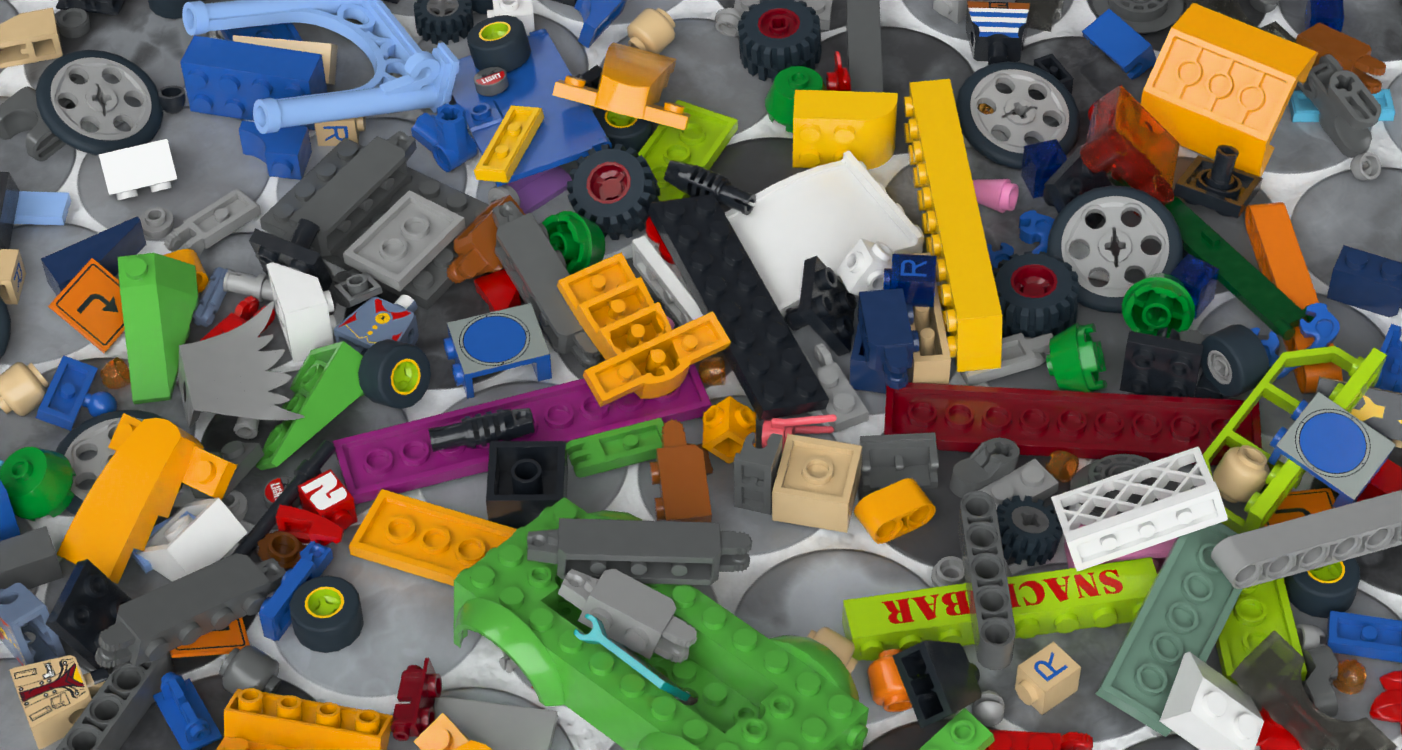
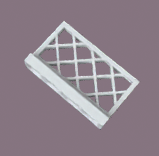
[1051,446,1228,572]

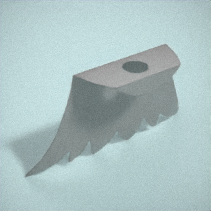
[178,300,305,428]

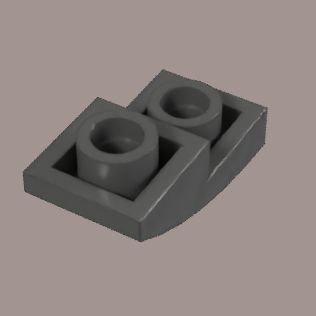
[328,268,383,308]

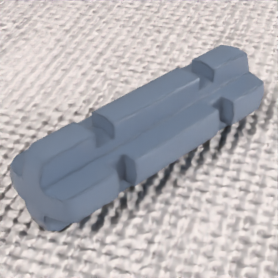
[192,267,228,327]

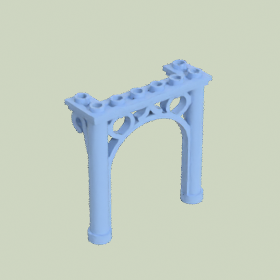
[182,0,460,134]

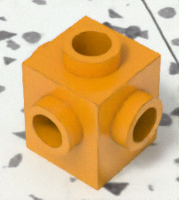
[702,396,756,464]

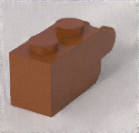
[1296,22,1386,94]
[446,195,526,284]
[650,419,712,522]

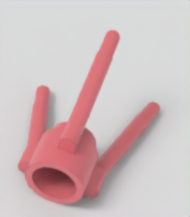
[761,414,837,453]

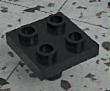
[1043,144,1112,229]
[1173,145,1263,218]
[249,218,332,291]
[785,256,857,356]
[1120,328,1204,398]
[46,559,132,670]

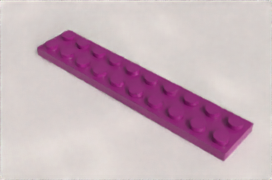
[333,364,712,505]

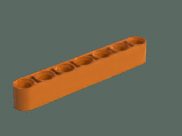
[1245,202,1343,394]

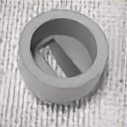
[1350,152,1381,181]
[1296,624,1326,652]
[972,690,1005,727]

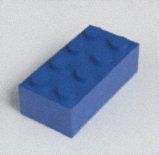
[180,35,328,130]

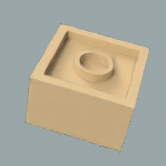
[772,434,862,533]

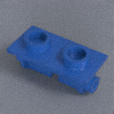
[152,672,223,750]

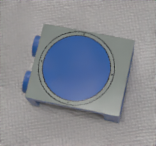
[443,303,552,399]
[1268,392,1396,508]

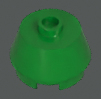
[765,66,828,133]
[542,211,605,275]
[1122,273,1195,338]
[1046,323,1107,393]
[0,447,76,521]

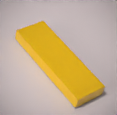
[474,105,544,183]

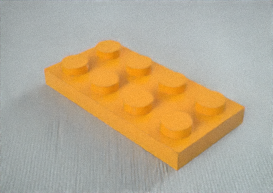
[349,489,517,586]

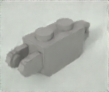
[558,569,697,664]

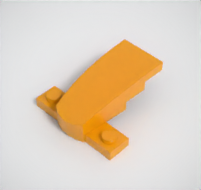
[552,42,691,130]
[557,252,731,407]
[56,413,237,584]

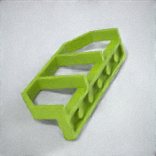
[1201,346,1387,534]

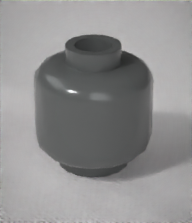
[219,645,282,695]

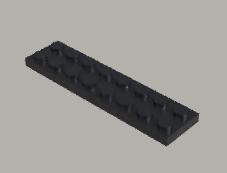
[648,194,829,421]

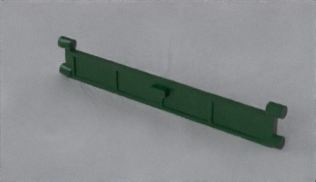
[1105,153,1315,340]

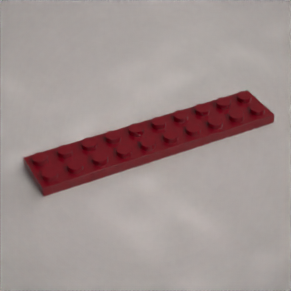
[884,382,1262,466]

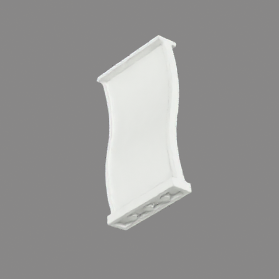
[632,151,925,326]

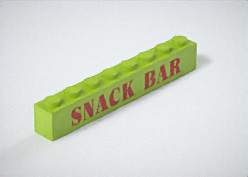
[842,557,1157,661]

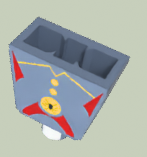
[334,294,419,356]
[0,583,66,666]

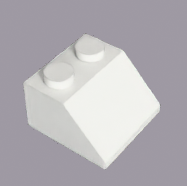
[99,139,177,200]
[266,262,337,363]
[135,498,248,582]
[1160,652,1264,750]

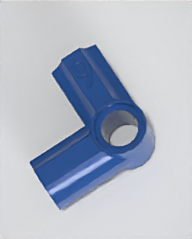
[411,103,478,172]

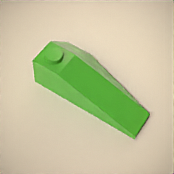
[117,253,199,404]
[256,341,364,470]

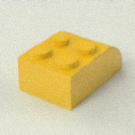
[792,90,898,169]

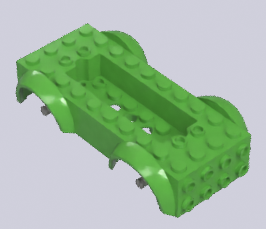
[453,497,869,750]

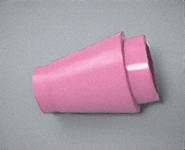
[972,179,1019,213]

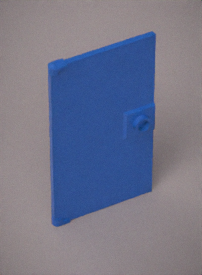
[452,29,612,187]

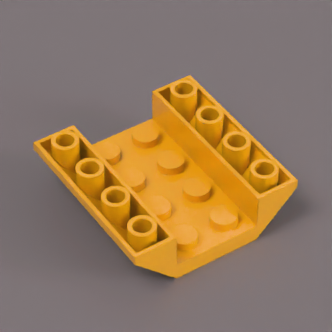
[1137,3,1318,177]
[216,688,393,750]

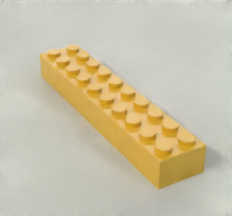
[903,79,1002,372]

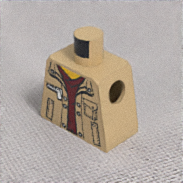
[9,655,109,750]

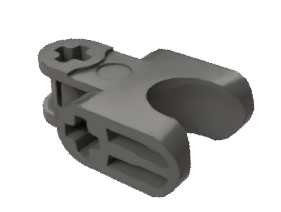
[1298,54,1381,158]
[0,74,85,161]

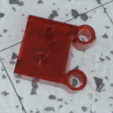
[1080,85,1180,218]

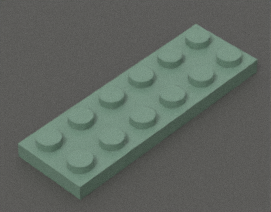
[1095,523,1242,737]

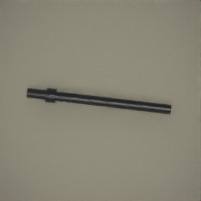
[231,440,336,557]

